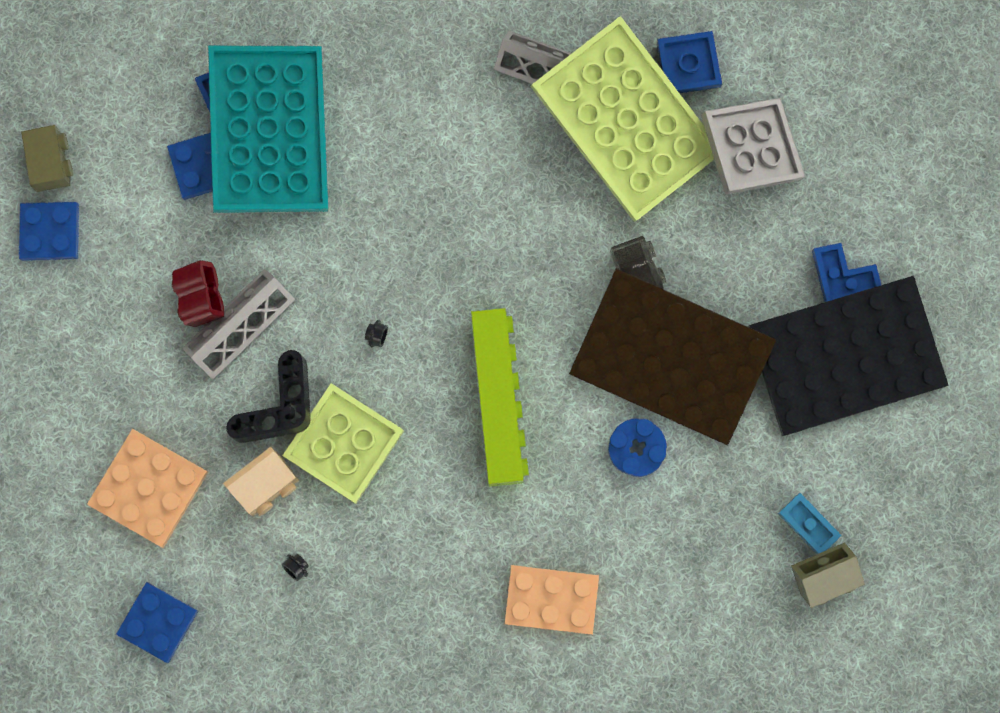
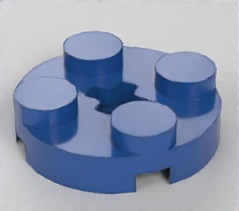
[608,418,667,477]

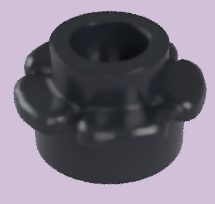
[365,320,388,347]
[282,554,309,581]

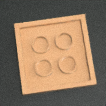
[87,429,208,548]

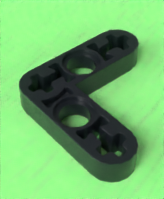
[226,350,311,443]

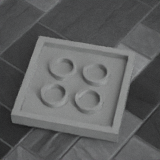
[701,98,805,195]

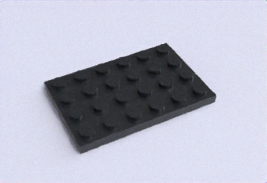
[748,275,949,436]

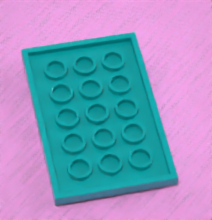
[208,45,329,213]

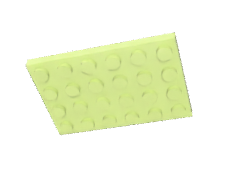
[530,16,714,222]

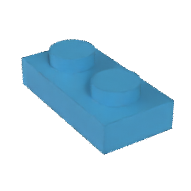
[778,493,842,554]

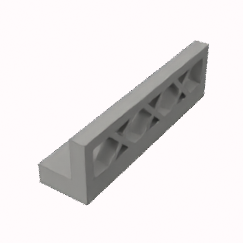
[494,31,572,84]
[182,269,295,379]

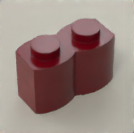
[172,260,224,327]

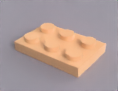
[505,565,599,635]

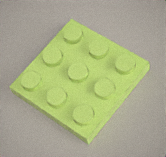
[282,383,404,504]

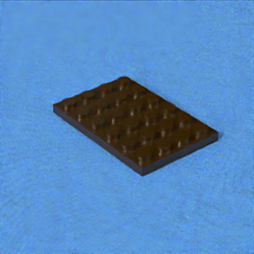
[569,268,776,446]

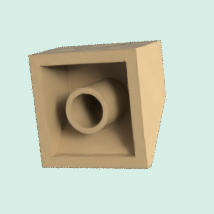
[223,447,299,516]

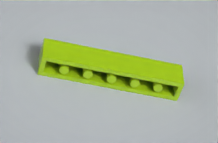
[471,308,529,487]

